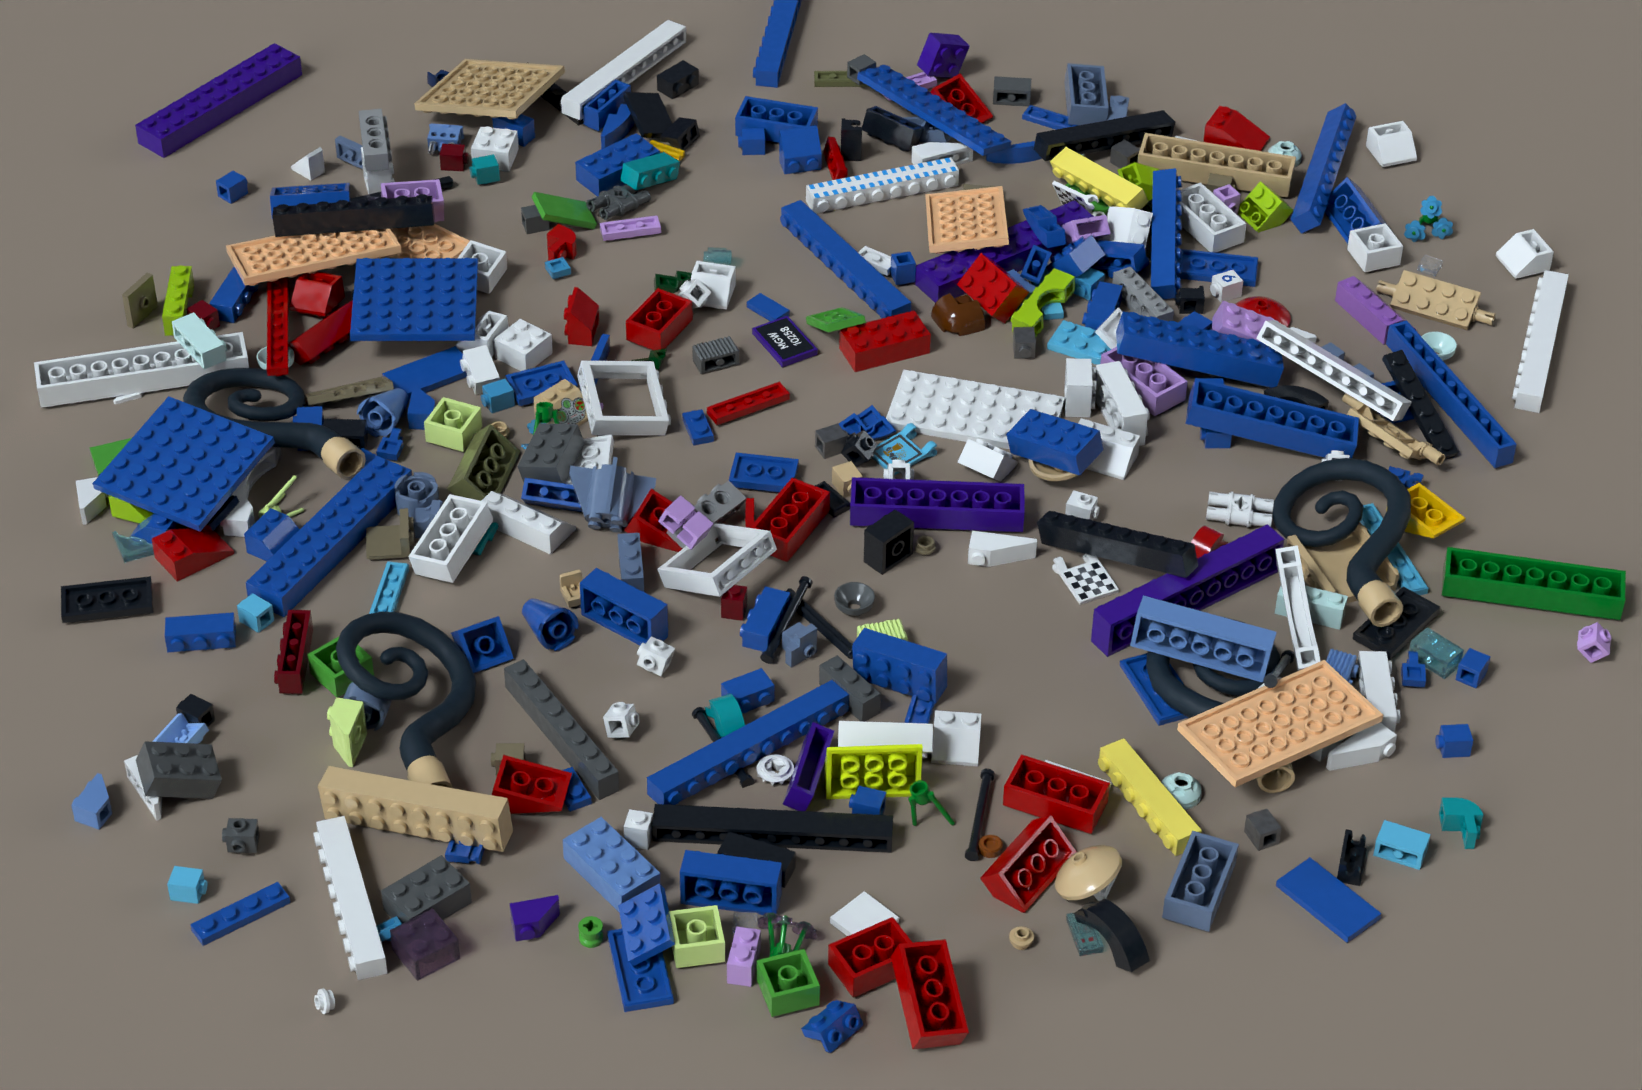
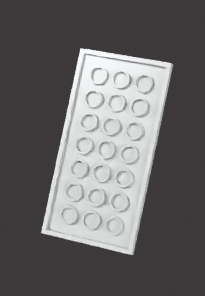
[886,370,1065,449]

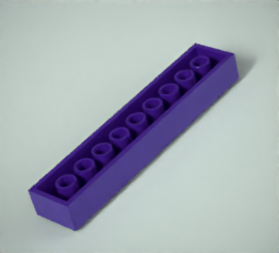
[135,43,302,158]
[915,200,1094,303]
[1091,524,1285,657]

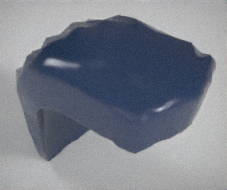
[427,70,449,87]

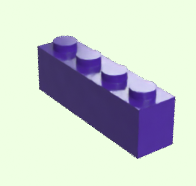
[783,722,834,811]

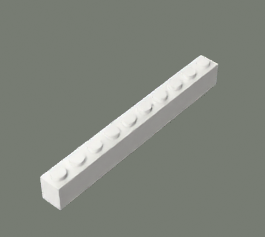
[561,20,686,120]
[1512,270,1569,413]

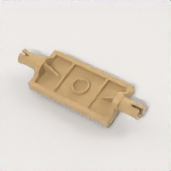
[1376,270,1496,330]
[1342,393,1445,465]

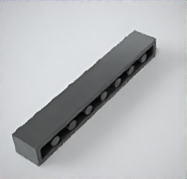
[504,659,619,800]

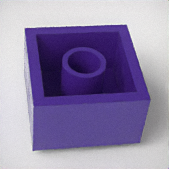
[917,33,970,78]

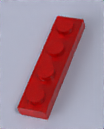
[706,381,790,426]

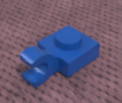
[376,428,404,461]
[1388,466,1424,488]
[1401,651,1426,687]

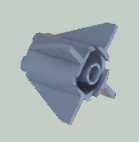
[569,457,656,533]

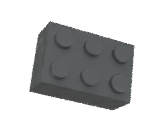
[517,423,585,484]
[136,741,222,799]
[381,855,472,938]

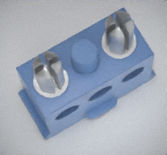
[427,123,464,155]

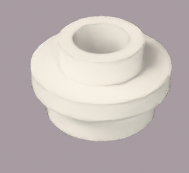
[314,988,335,1014]

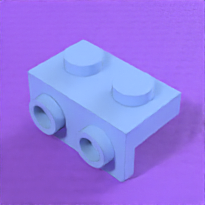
[152,713,209,744]

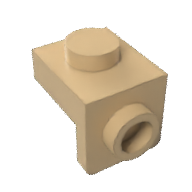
[559,570,582,608]

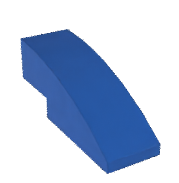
[601,104,635,149]
[1023,205,1066,248]

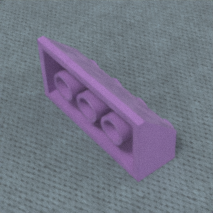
[1335,276,1416,345]

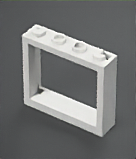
[577,361,671,436]
[658,523,777,597]

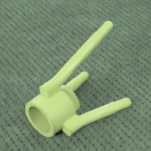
[258,475,304,518]

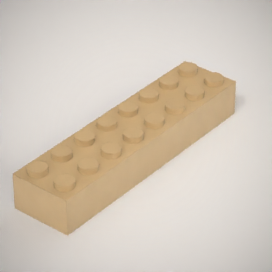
[1138,133,1296,197]
[318,766,513,852]

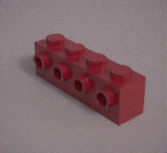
[274,610,313,694]

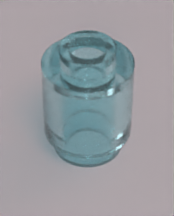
[703,247,732,266]

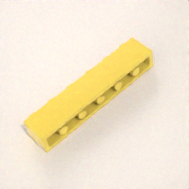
[1050,147,1148,209]
[1098,738,1202,856]

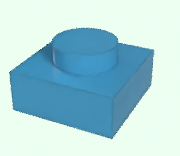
[545,257,571,279]
[376,916,404,942]

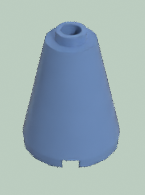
[357,388,409,437]

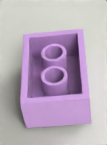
[381,179,444,222]
[1212,301,1277,342]

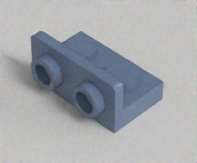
[335,136,363,169]

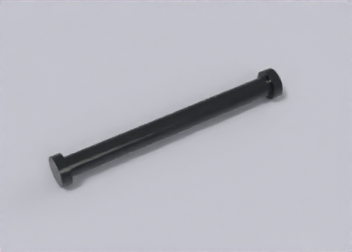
[760,576,813,664]
[1263,650,1295,688]
[692,707,754,788]
[965,768,995,861]

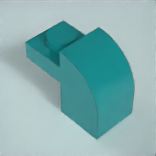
[705,694,745,737]
[1439,797,1483,849]

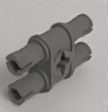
[586,184,651,220]

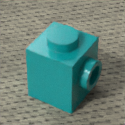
[469,154,500,185]

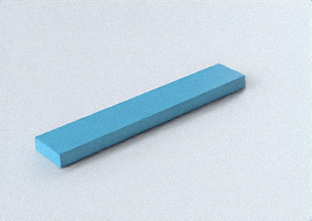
[1360,503,1429,595]

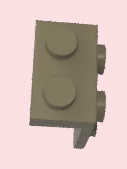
[366,508,414,560]

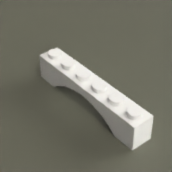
[220,447,281,537]
[1276,545,1320,671]

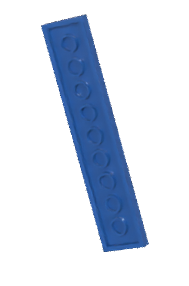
[857,65,1011,156]

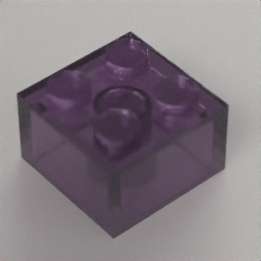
[390,908,460,981]

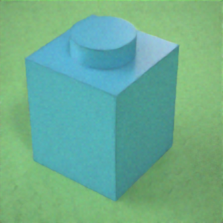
[237,593,274,633]
[167,866,208,904]

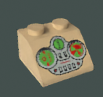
[534,379,588,426]

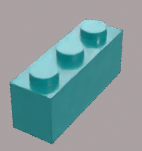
[620,152,680,190]

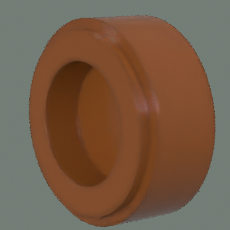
[978,835,1003,858]

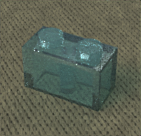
[1409,627,1464,679]

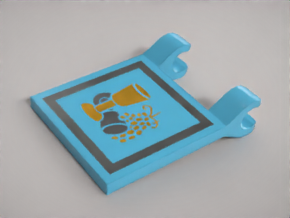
[873,423,937,476]

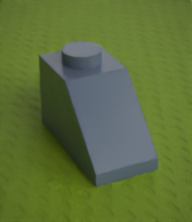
[1107,96,1129,120]

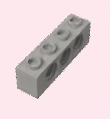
[359,109,392,172]
[1112,267,1174,321]
[666,480,746,549]

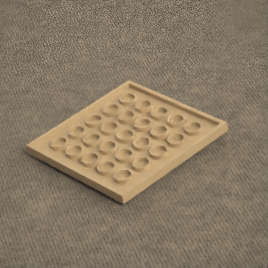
[414,59,565,119]

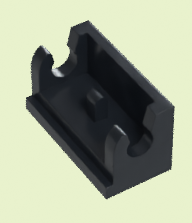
[660,117,700,151]
[841,118,862,161]
[1337,829,1367,886]

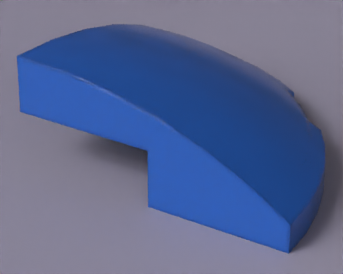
[839,405,896,440]

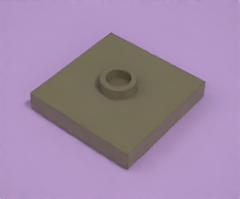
[122,273,158,328]

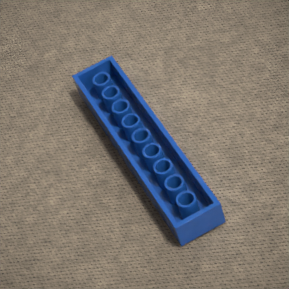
[245,455,412,617]

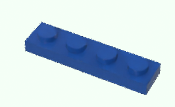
[190,882,290,946]

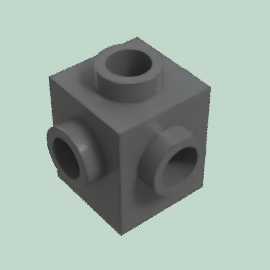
[222,818,260,853]

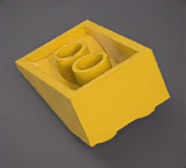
[1386,483,1465,539]

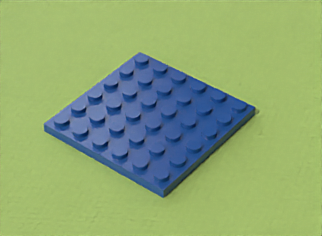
[350,258,478,341]
[92,396,275,532]

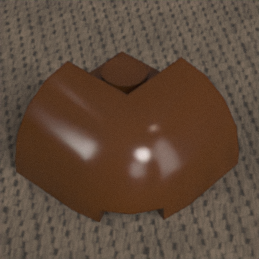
[931,293,985,336]

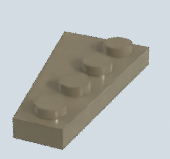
[304,376,394,407]

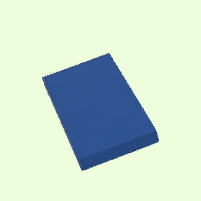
[1178,249,1258,287]
[382,346,467,399]
[1119,653,1188,726]
[1276,857,1382,943]
[607,929,674,1012]

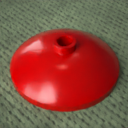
[1236,296,1291,328]

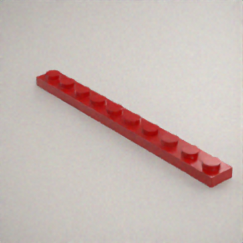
[267,277,289,376]

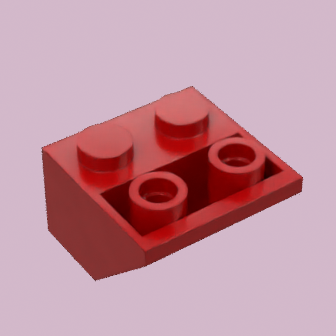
[289,272,345,317]
[564,287,600,346]

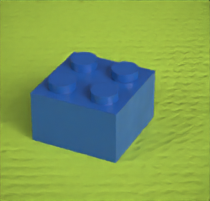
[1046,235,1105,278]

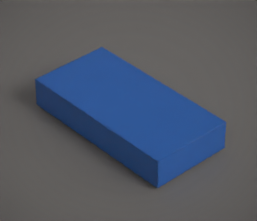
[747,293,790,322]

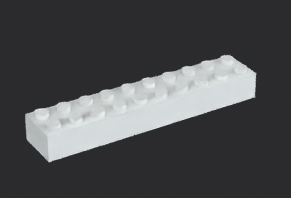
[34,332,249,408]

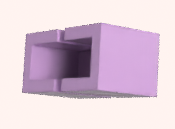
[1061,215,1110,245]
[658,495,713,550]
[727,926,761,987]

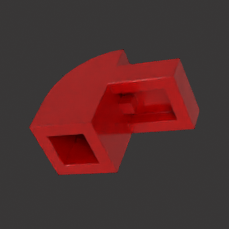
[547,224,577,261]
[1191,525,1228,558]

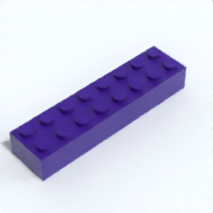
[850,477,1025,532]

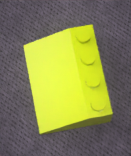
[825,744,923,799]

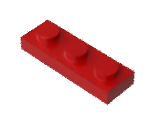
[823,136,848,180]

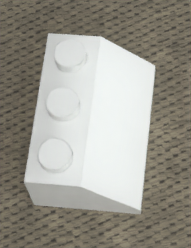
[1078,418,1140,480]

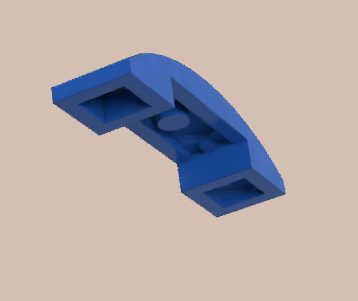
[986,141,1042,164]

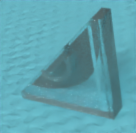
[112,531,154,563]

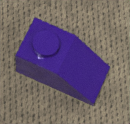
[509,895,560,941]

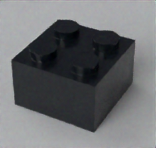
[864,509,914,575]

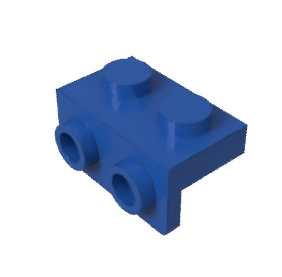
[801,1000,863,1053]

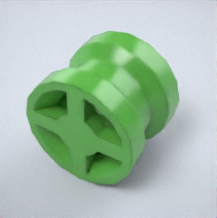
[578,916,603,948]

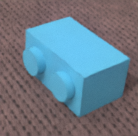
[1373,820,1431,870]

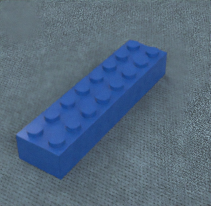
[1116,311,1284,388]
[1185,378,1359,459]

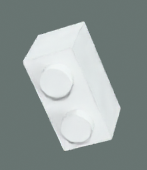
[460,345,500,395]

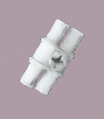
[1206,491,1274,528]

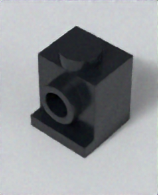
[1175,286,1205,314]

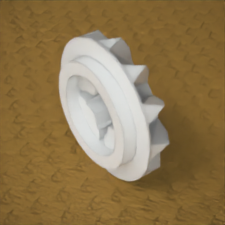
[757,754,794,785]

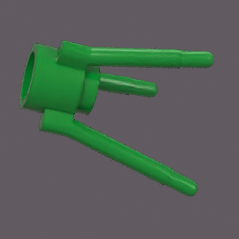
[908,780,955,826]

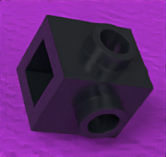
[841,430,878,467]

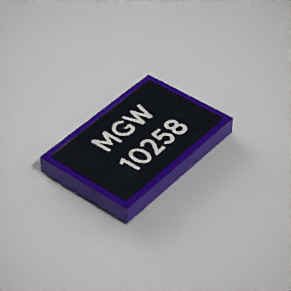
[752,316,818,367]

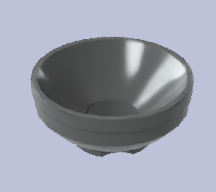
[834,582,875,616]

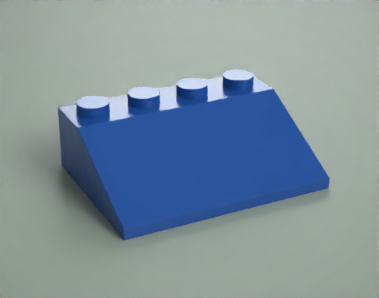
[270,183,350,219]

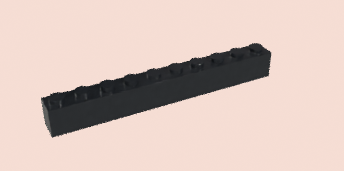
[652,804,893,853]

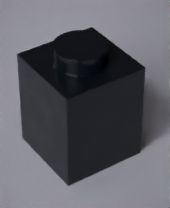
[176,694,215,727]

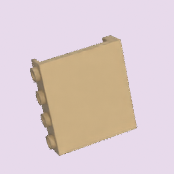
[1286,522,1399,603]

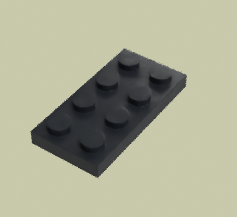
[61,576,153,623]
[1352,587,1440,660]

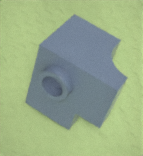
[413,500,443,538]
[782,622,817,668]

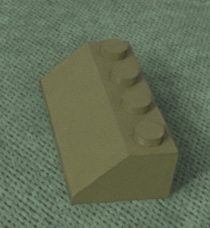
[447,424,520,501]

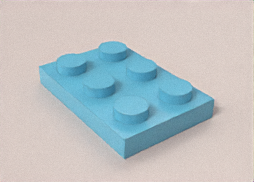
[1047,320,1111,365]

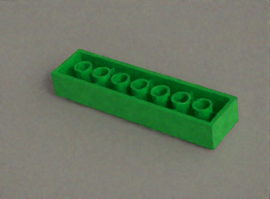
[1441,547,1626,620]

